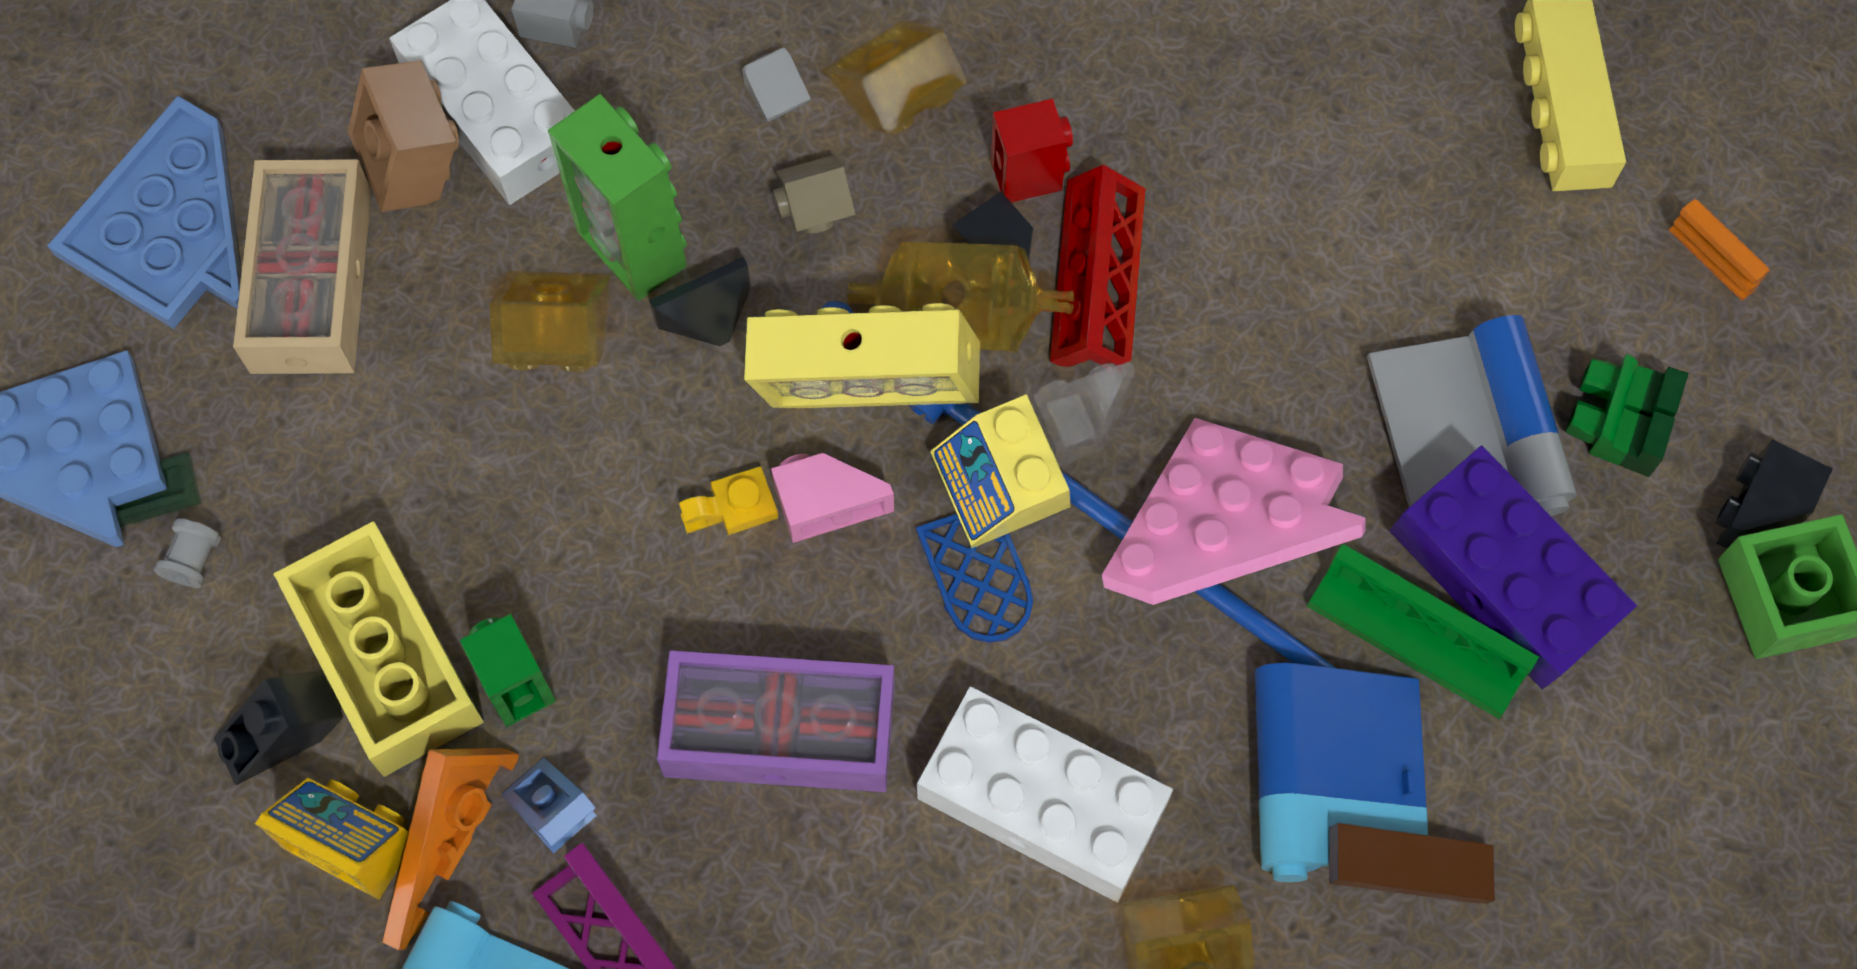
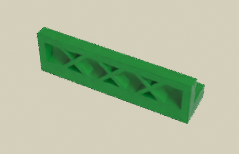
[1307,544,1539,719]

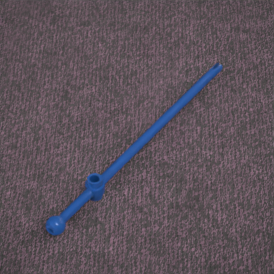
[821,300,1335,668]

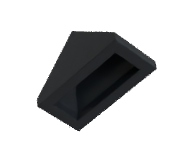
[649,257,751,346]

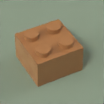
[348,60,459,212]

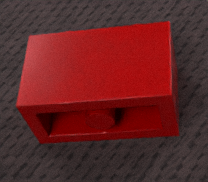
[991,98,1073,203]

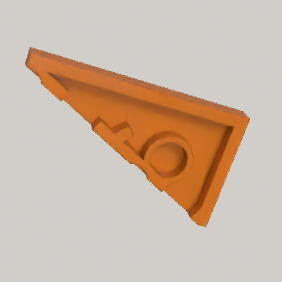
[382,748,519,950]

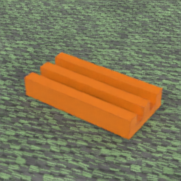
[1669,199,1770,301]

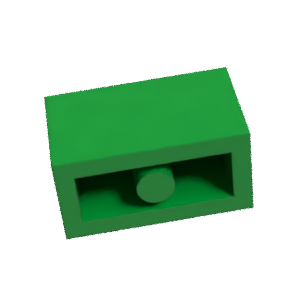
[459,614,556,727]

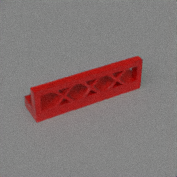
[1050,164,1146,372]

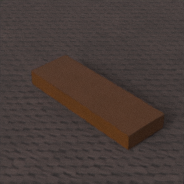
[1329,823,1495,904]

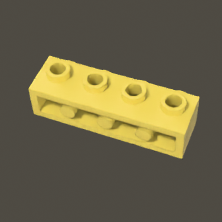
[1515,0,1626,191]

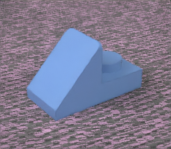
[501,757,597,853]

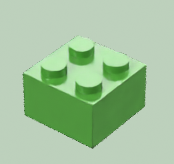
[1718,514,1857,660]

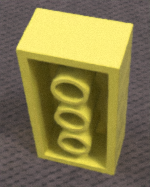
[273,521,484,777]

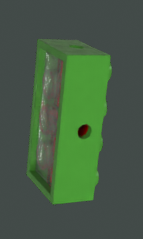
[548,94,687,301]

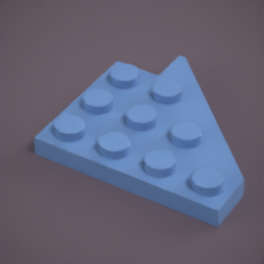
[47,96,241,329]
[0,350,167,547]

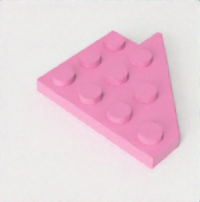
[1102,418,1365,605]

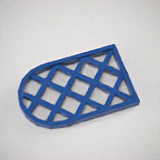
[916,513,1033,643]

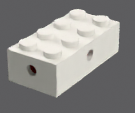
[389,0,575,205]
[917,686,1173,903]

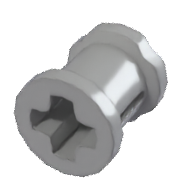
[154,519,221,589]

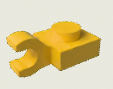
[679,466,778,535]

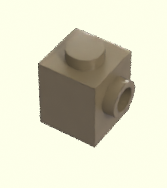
[772,155,856,234]

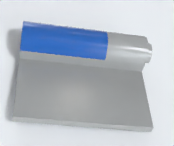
[1367,315,1577,516]

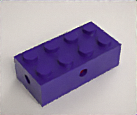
[1389,445,1637,690]

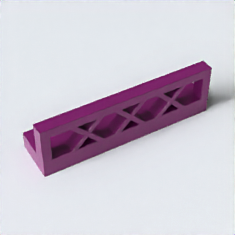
[532,843,676,969]

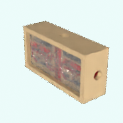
[233,160,372,374]

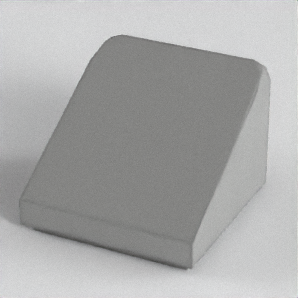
[742,47,811,122]

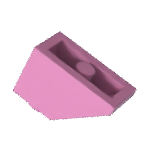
[771,453,894,543]

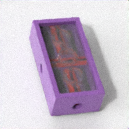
[657,651,895,792]

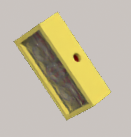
[744,303,980,408]

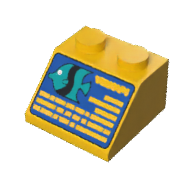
[255,778,408,900]

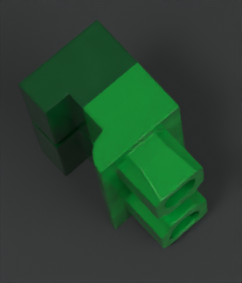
[1565,354,1689,477]

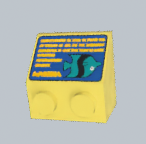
[930,394,1071,548]

